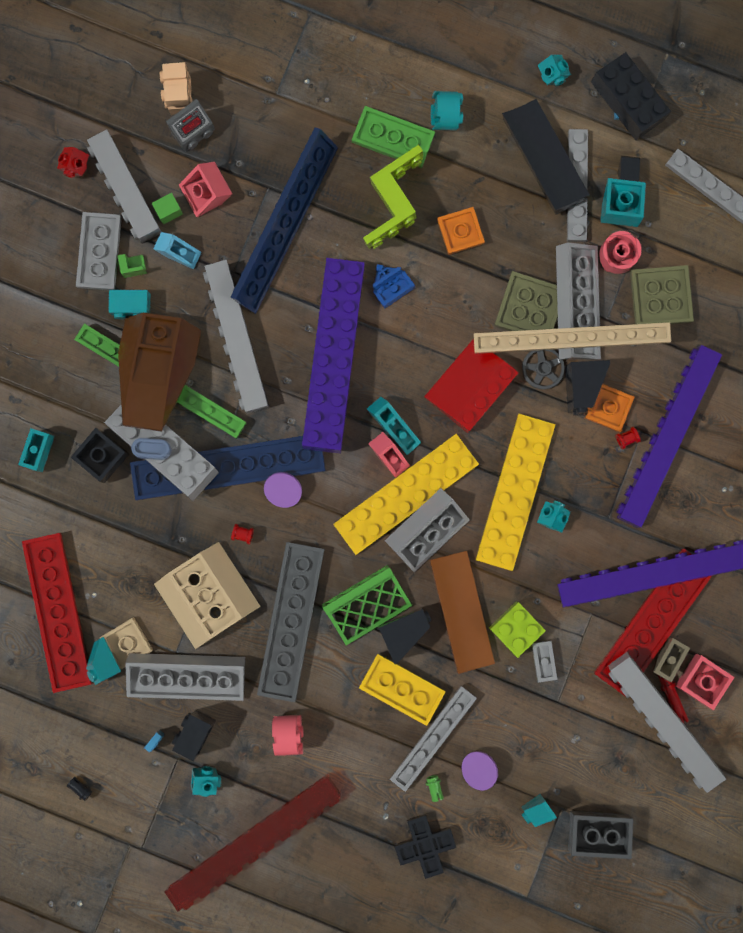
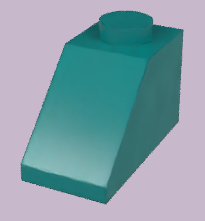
[86,637,121,685]
[521,794,557,827]

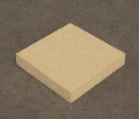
[99,617,153,670]

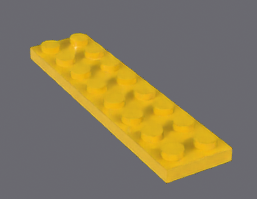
[475,414,555,571]
[333,434,479,555]

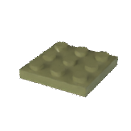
[630,265,694,324]
[494,271,558,331]

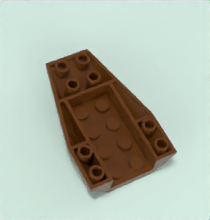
[118,312,201,432]

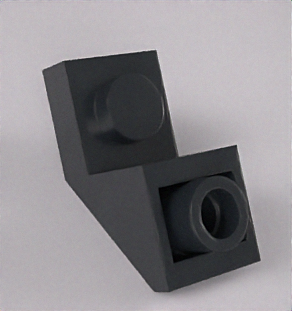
[617,156,640,182]

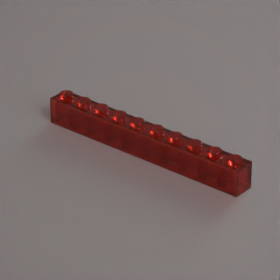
[165,774,341,912]

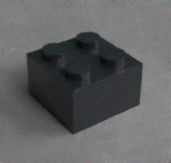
[71,428,129,483]
[172,710,216,761]

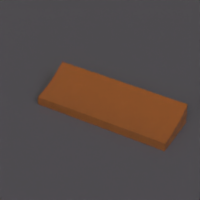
[429,551,495,674]

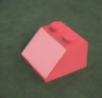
[179,162,232,217]

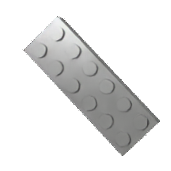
[104,405,219,501]

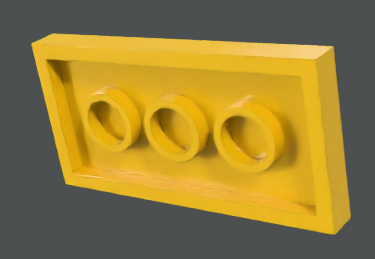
[359,653,446,726]

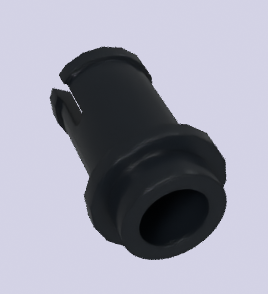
[66,777,92,801]

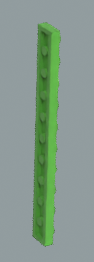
[74,324,247,439]

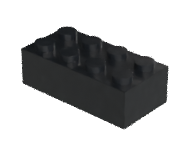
[591,52,671,141]

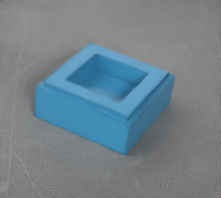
[144,730,165,752]

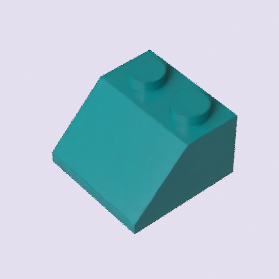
[600,178,646,227]

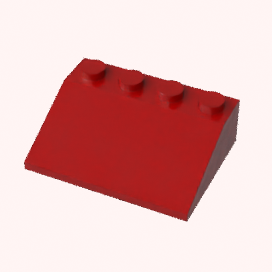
[424,340,519,434]

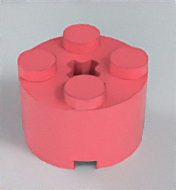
[599,231,641,274]
[272,715,304,756]

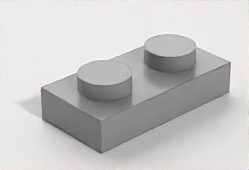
[532,641,557,683]

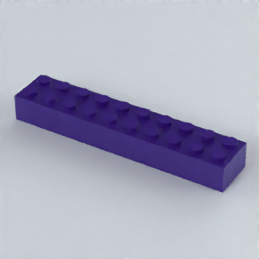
[302,258,365,454]

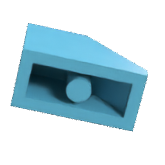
[153,232,201,269]

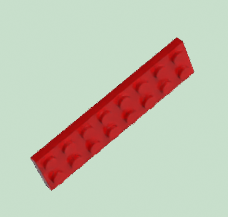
[22,533,93,693]
[594,548,712,697]

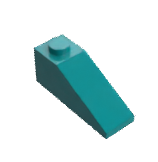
[367,397,421,455]

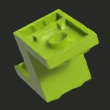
[363,145,423,249]

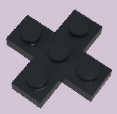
[394,814,456,879]

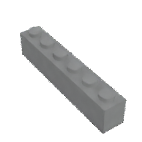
[87,130,161,243]

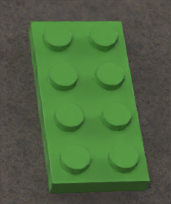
[352,106,435,168]

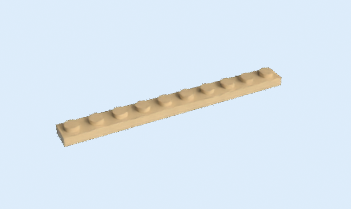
[474,322,671,354]

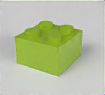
[489,602,546,658]

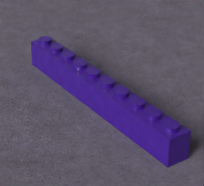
[616,345,722,528]
[557,540,743,608]

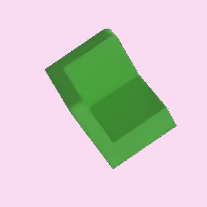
[152,193,183,224]
[118,254,147,278]

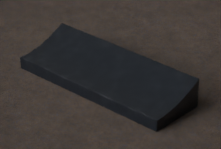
[502,99,590,215]

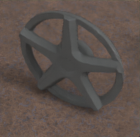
[522,349,565,390]

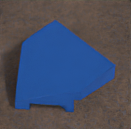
[373,264,416,309]

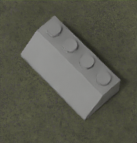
[385,488,469,572]

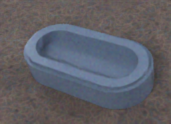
[131,438,172,460]

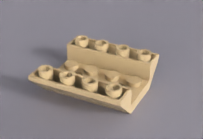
[154,542,261,649]

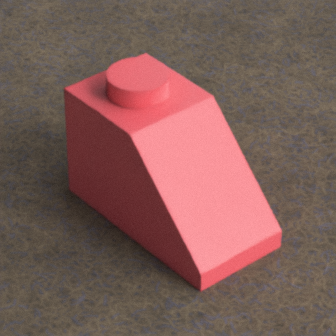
[368,432,410,478]

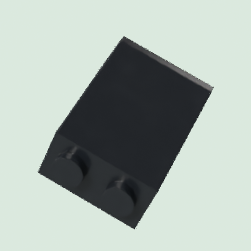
[565,360,610,416]
[379,607,432,664]

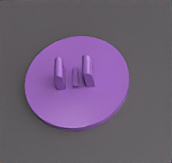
[264,472,302,508]
[462,751,498,790]

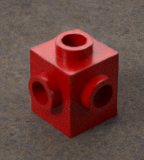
[57,147,89,178]

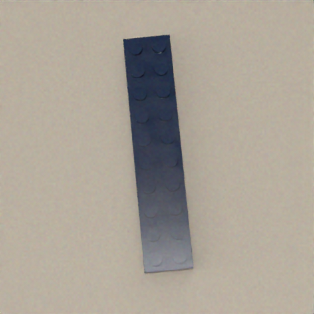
[230,127,338,314]
[130,436,326,501]

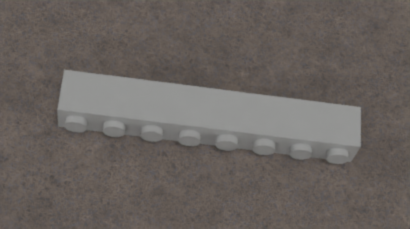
[203,260,269,414]
[608,652,726,793]

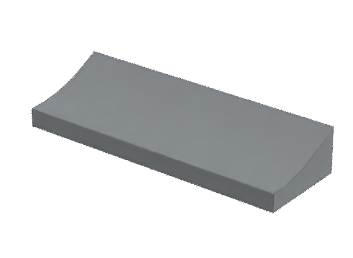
[556,243,601,360]
[126,653,245,701]

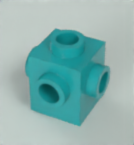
[538,55,571,86]
[537,501,571,533]
[191,766,221,797]

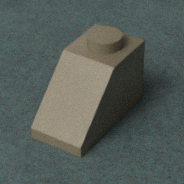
[653,638,690,682]

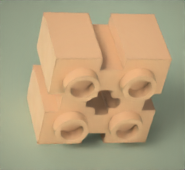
[160,62,192,115]

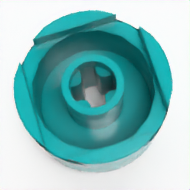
[431,91,463,131]

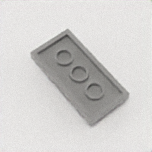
[76,212,122,290]

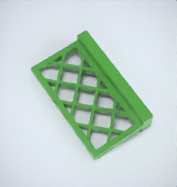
[322,565,412,645]

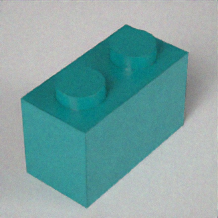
[109,290,151,319]
[18,428,55,473]

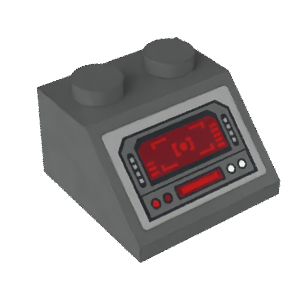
[166,99,215,152]

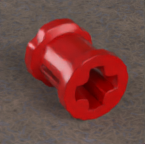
[615,427,641,449]
[231,524,254,545]

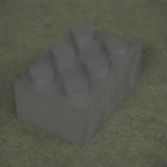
[568,811,633,859]

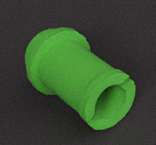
[426,775,444,802]

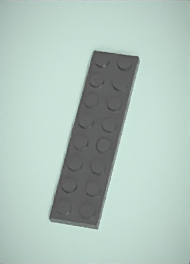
[257,542,324,702]

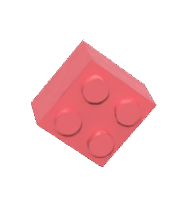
[676,654,735,710]

